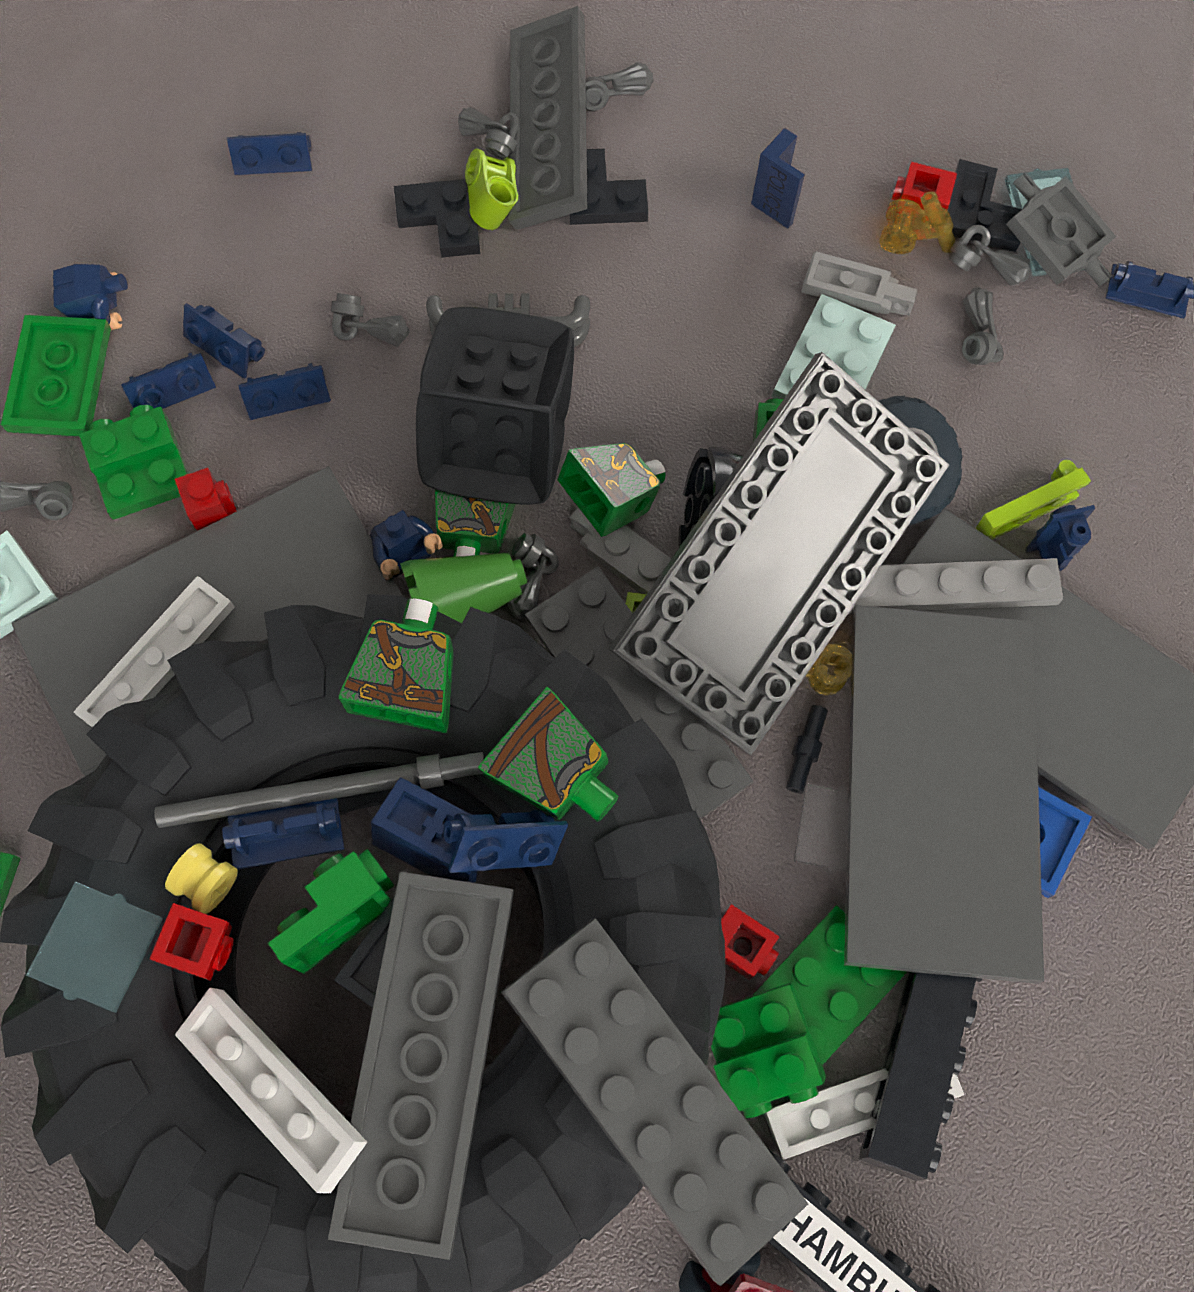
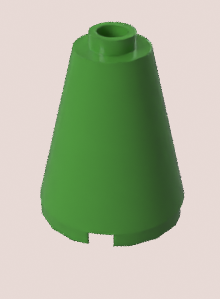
[400,553,527,623]

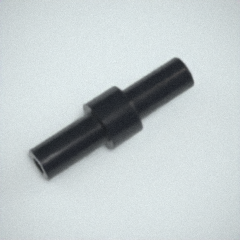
[786,705,828,794]

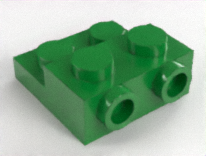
[79,405,188,520]
[268,849,395,974]
[711,982,826,1119]

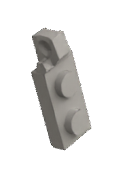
[801,251,918,316]
[570,508,671,594]

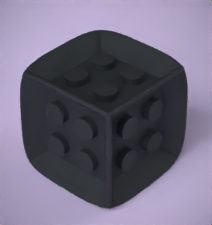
[416,307,574,505]

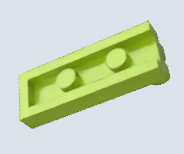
[975,460,1091,540]

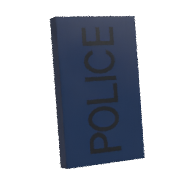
[751,128,805,229]

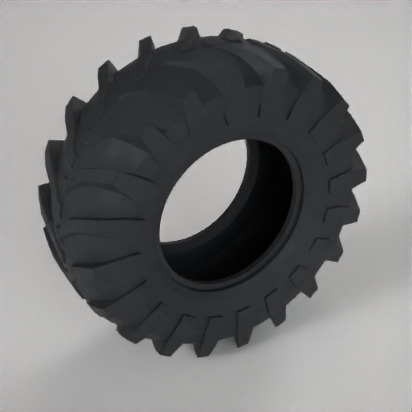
[0,594,726,1292]

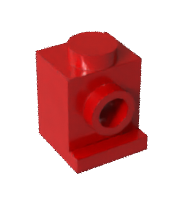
[891,161,957,229]
[175,467,237,531]
[150,903,233,981]
[721,904,779,980]

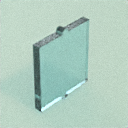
[26,882,163,1013]

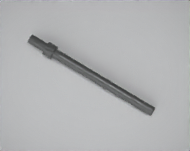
[155,752,484,828]

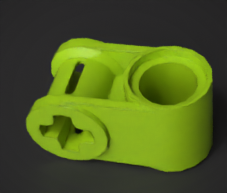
[465,148,518,230]

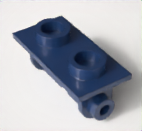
[227,131,312,175]
[1106,261,1194,319]
[183,303,265,379]
[121,352,216,409]
[238,363,331,420]
[1025,505,1095,571]
[223,798,344,869]
[443,810,568,873]

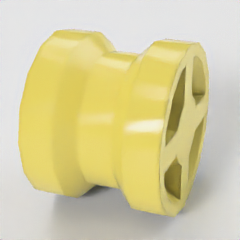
[165,843,238,914]

